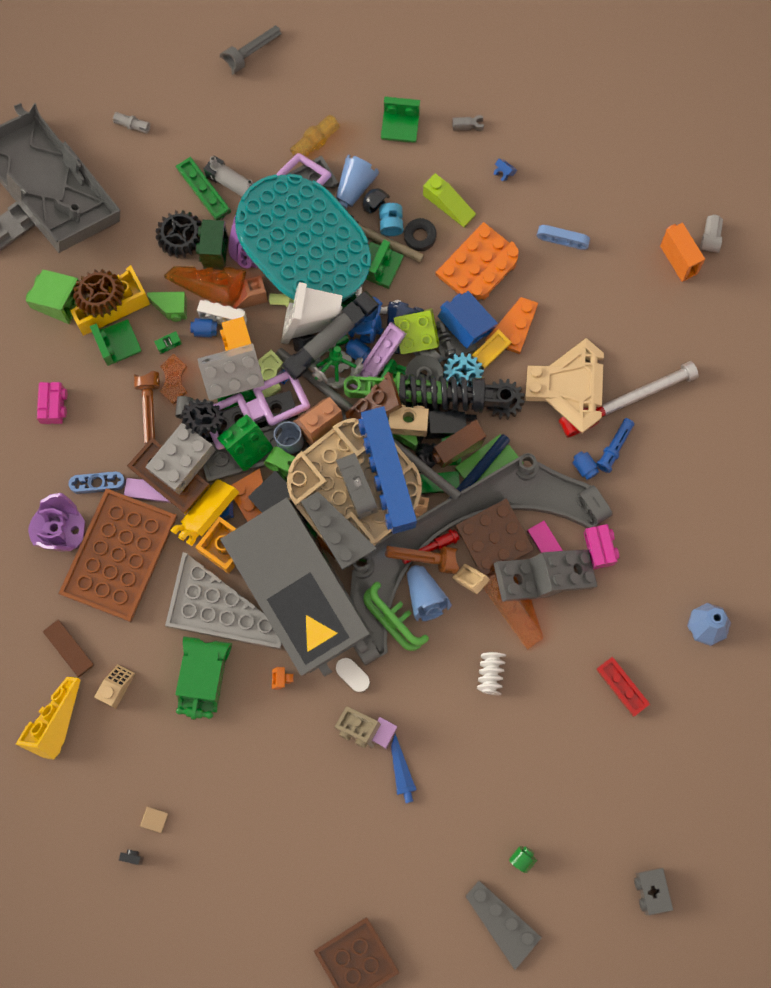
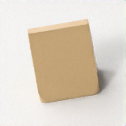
[140,807,168,833]

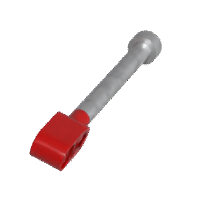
[558,361,699,438]

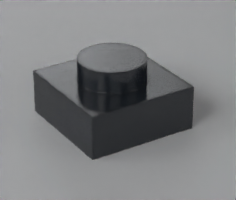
[118,849,144,865]

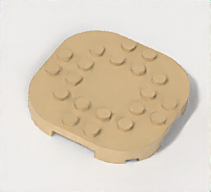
[287,418,422,545]

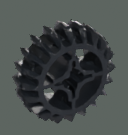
[156,210,202,259]

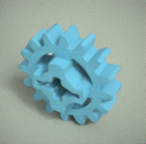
[443,352,484,386]

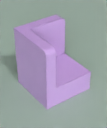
[372,717,397,749]

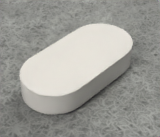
[336,658,370,692]

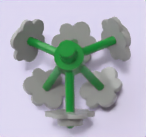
[309,344,363,389]

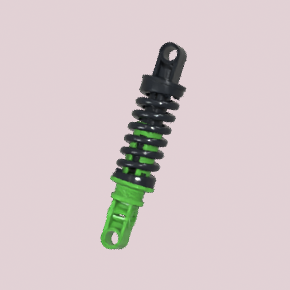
[344,372,514,413]

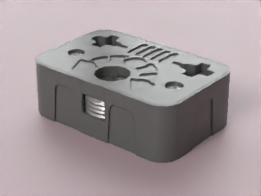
[336,453,378,519]

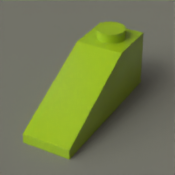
[423,173,476,228]

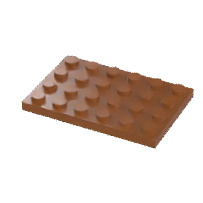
[58,488,177,622]

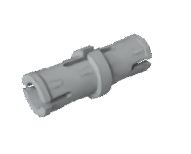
[113,112,150,134]

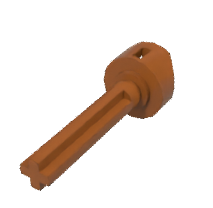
[134,371,160,444]
[385,546,459,574]

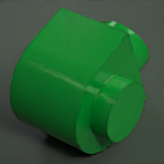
[509,846,538,873]

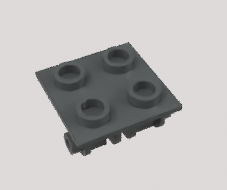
[436,320,478,361]

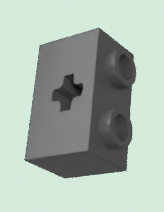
[634,868,673,915]

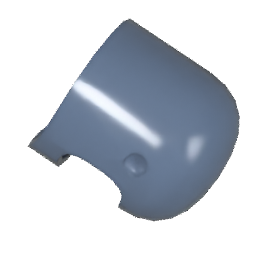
[274,421,304,454]

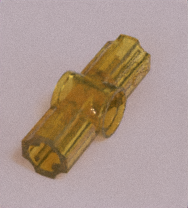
[290,115,340,157]

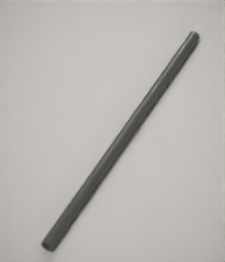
[276,348,462,501]

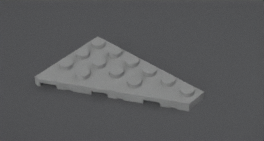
[165,552,282,649]

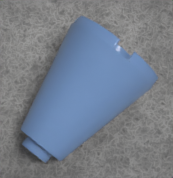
[336,155,379,209]
[407,565,451,621]

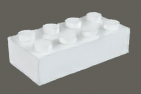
[197,300,247,325]

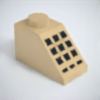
[95,664,135,709]

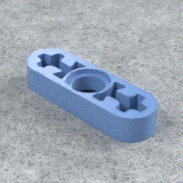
[537,225,590,250]
[69,471,126,494]

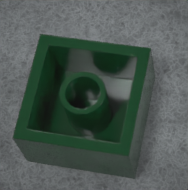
[196,219,229,270]

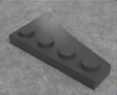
[465,881,542,970]

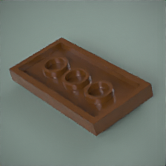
[127,438,210,514]

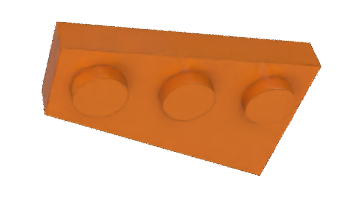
[485,297,538,354]
[231,468,263,522]

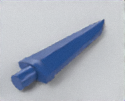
[391,734,417,803]

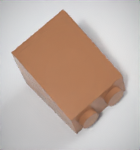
[292,397,343,446]

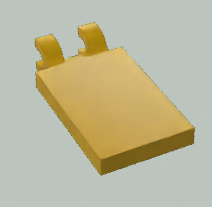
[170,479,239,547]

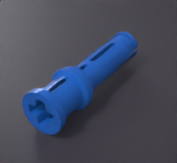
[596,418,635,473]

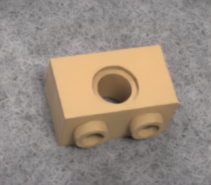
[389,405,429,437]

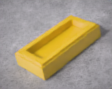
[472,329,512,369]

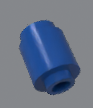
[190,318,218,338]
[345,338,371,364]
[572,451,599,480]

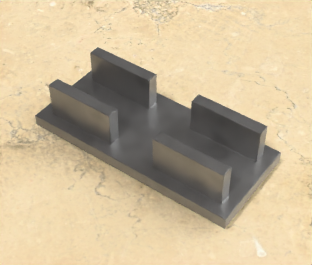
[0,202,35,250]

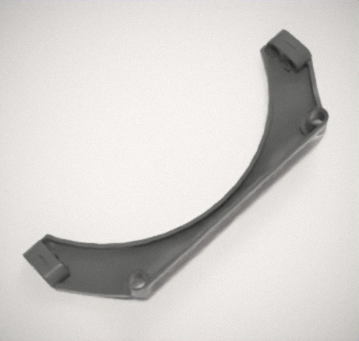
[350,453,613,666]

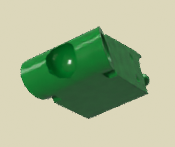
[175,636,232,720]

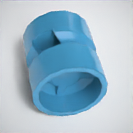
[379,203,403,237]

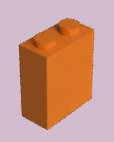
[660,222,705,282]

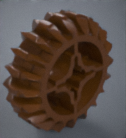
[73,269,125,318]

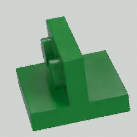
[366,240,404,289]

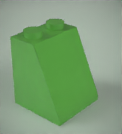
[26,270,79,324]

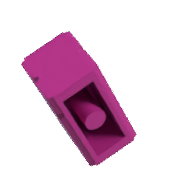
[37,382,68,424]
[583,524,619,569]

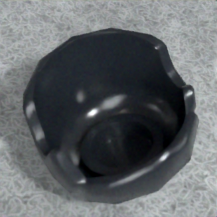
[363,188,390,214]

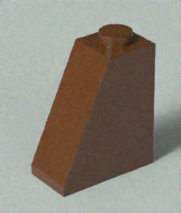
[432,420,487,468]

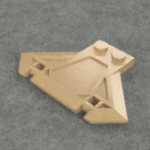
[526,338,604,433]

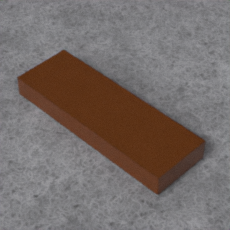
[43,620,94,677]

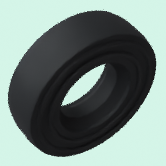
[404,218,437,251]

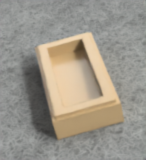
[452,564,490,594]

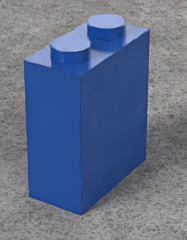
[437,291,498,349]

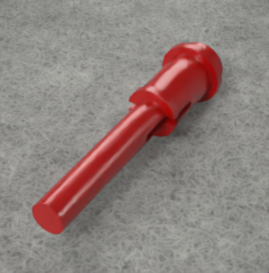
[401,530,460,564]

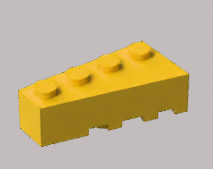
[71,265,150,336]

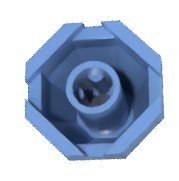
[687,603,731,646]

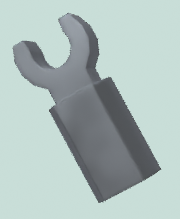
[453,115,484,131]

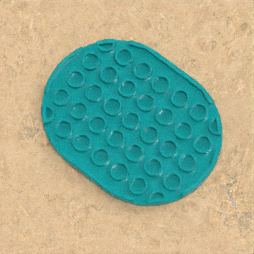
[235,174,371,302]

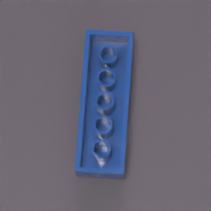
[358,406,417,534]

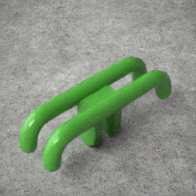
[363,582,429,651]

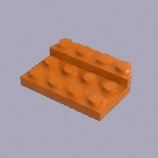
[435,222,519,300]

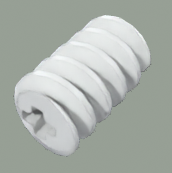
[477,652,506,695]

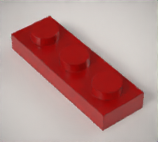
[596,657,650,717]

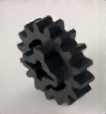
[487,379,525,420]
[181,398,224,436]

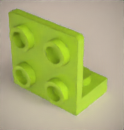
[394,308,440,354]

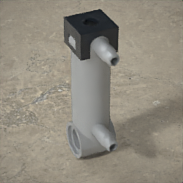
[203,155,254,197]

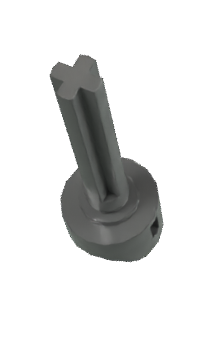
[220,25,282,75]

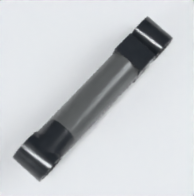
[281,291,379,381]

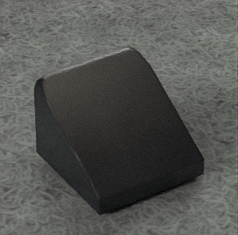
[293,334,316,352]

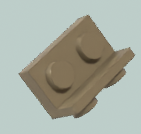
[335,706,381,749]

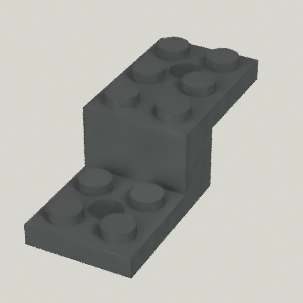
[494,549,598,602]

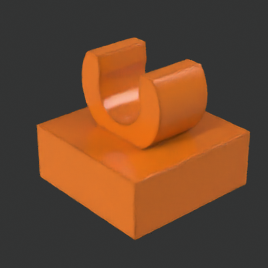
[272,667,293,690]

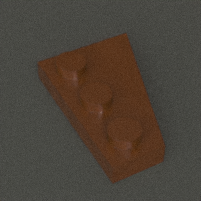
[345,372,402,419]

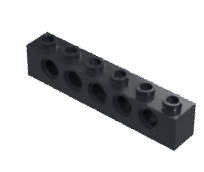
[196,391,298,443]

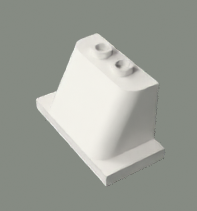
[281,282,342,344]

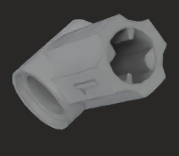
[700,215,723,253]

